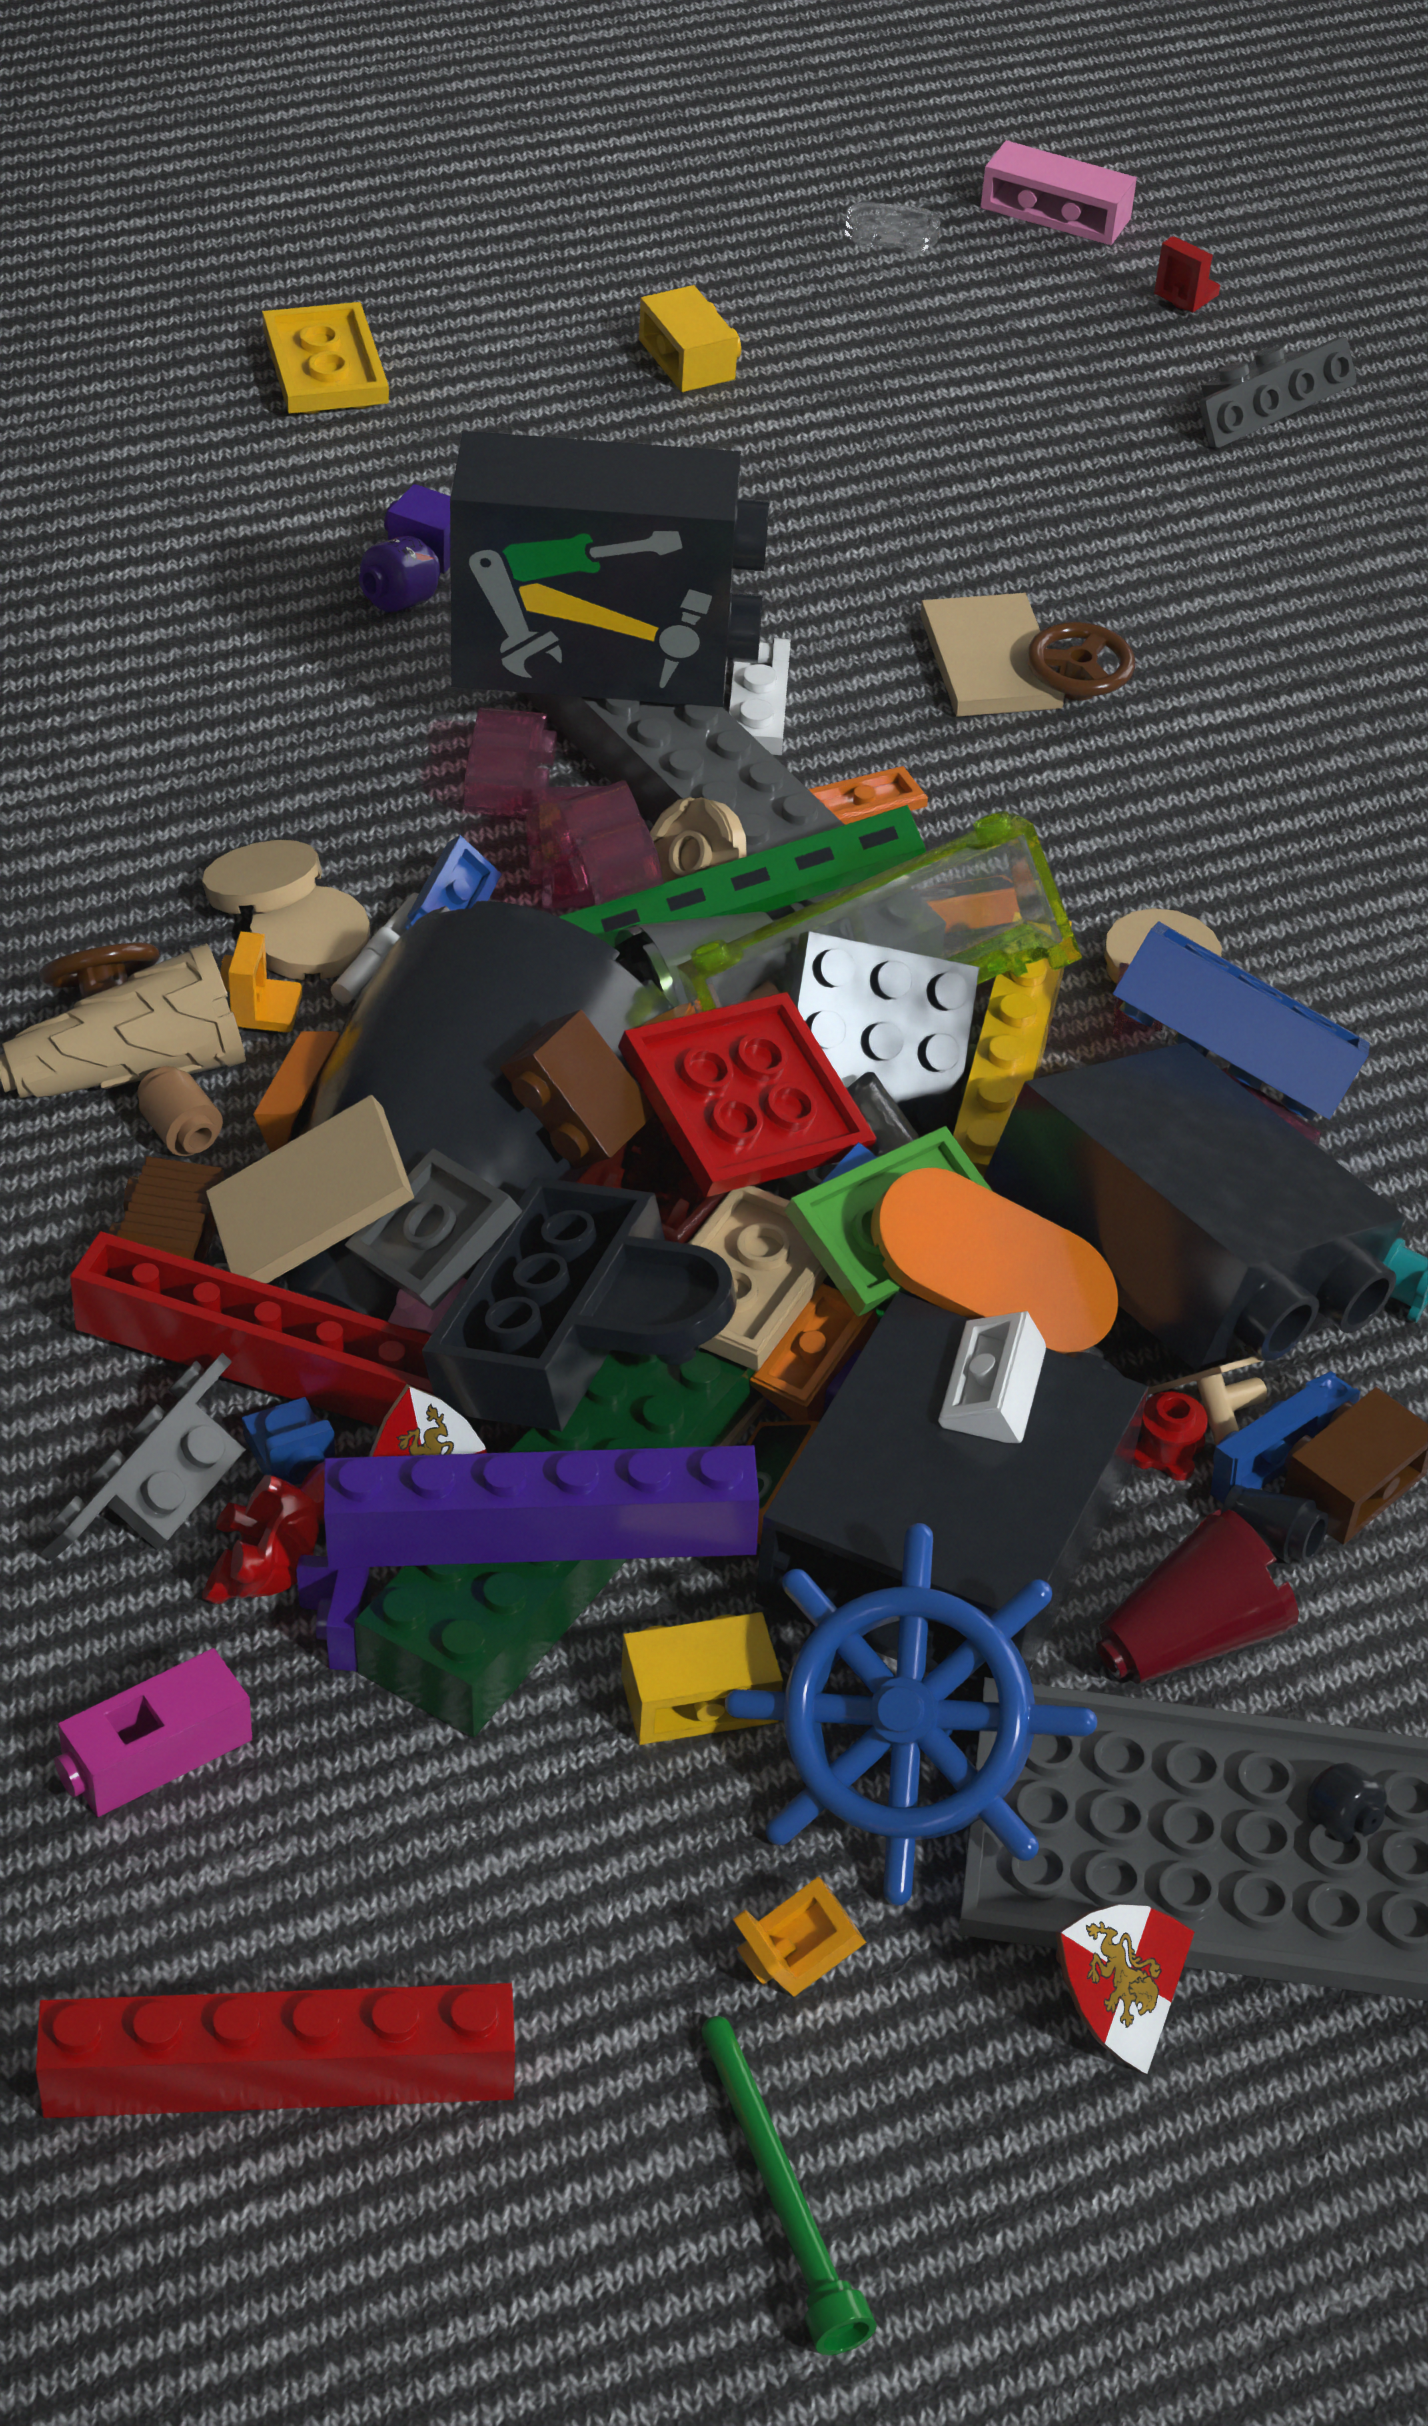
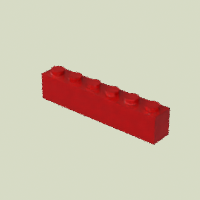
[70,1231,434,1427]
[36,1983,515,2118]

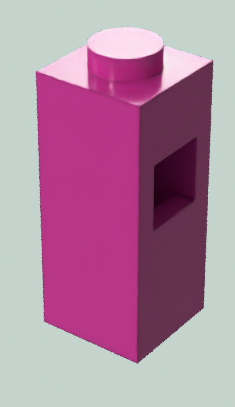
[54,1648,252,1817]

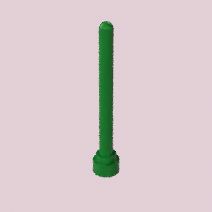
[702,2016,877,2356]

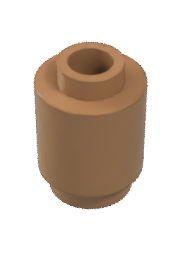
[137,1066,223,1156]

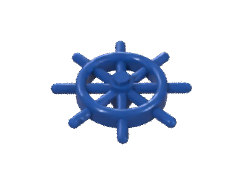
[724,1523,1097,1906]

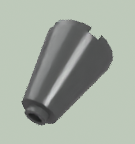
[615,911,789,1013]

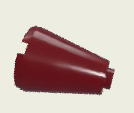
[1096,1509,1299,1684]

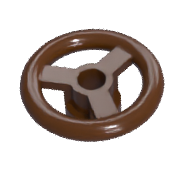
[1027,622,1135,701]
[39,942,160,999]

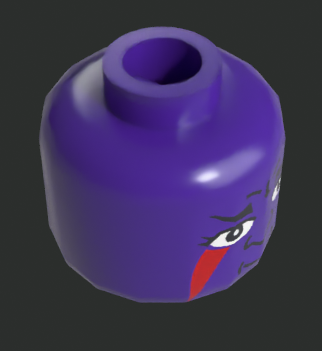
[359,535,440,612]

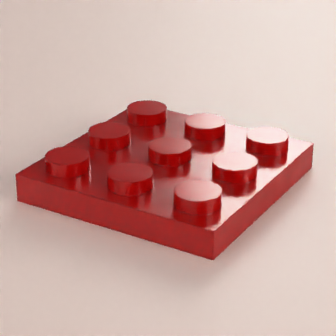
[618,992,877,1198]

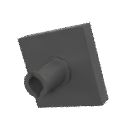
[345,1148,522,1311]

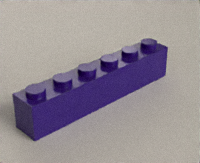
[324,1445,759,1568]

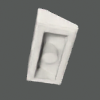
[938,1311,1046,1443]

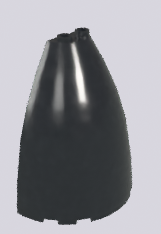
[275,901,677,1322]

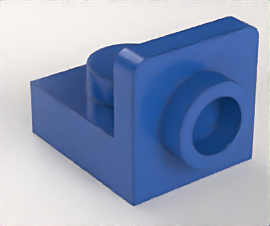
[242,1397,335,1485]

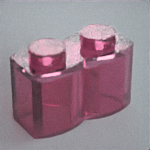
[464,707,557,819]
[552,780,664,906]

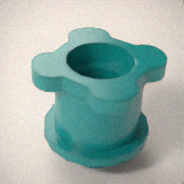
[1383,1238,1428,1323]

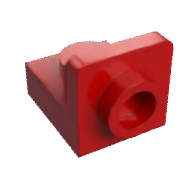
[1154,236,1220,313]

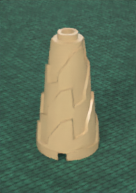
[0,944,246,1098]

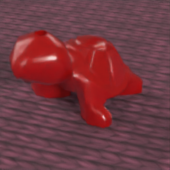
[202,1457,334,1605]

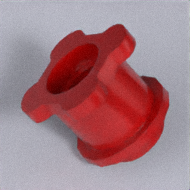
[1133,1391,1208,1481]

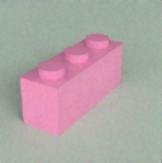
[980,140,1137,245]

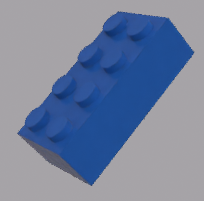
[1113,921,1370,1121]

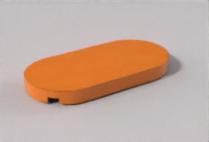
[871,1168,1118,1354]

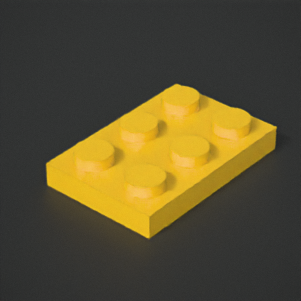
[262,302,389,414]

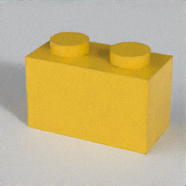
[639,285,741,392]
[621,1612,783,1745]

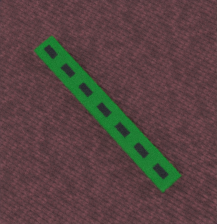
[559,805,928,961]

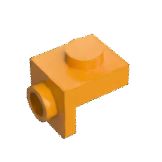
[220,931,302,1032]
[733,1876,867,1997]

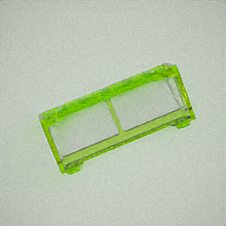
[677,811,1082,1013]

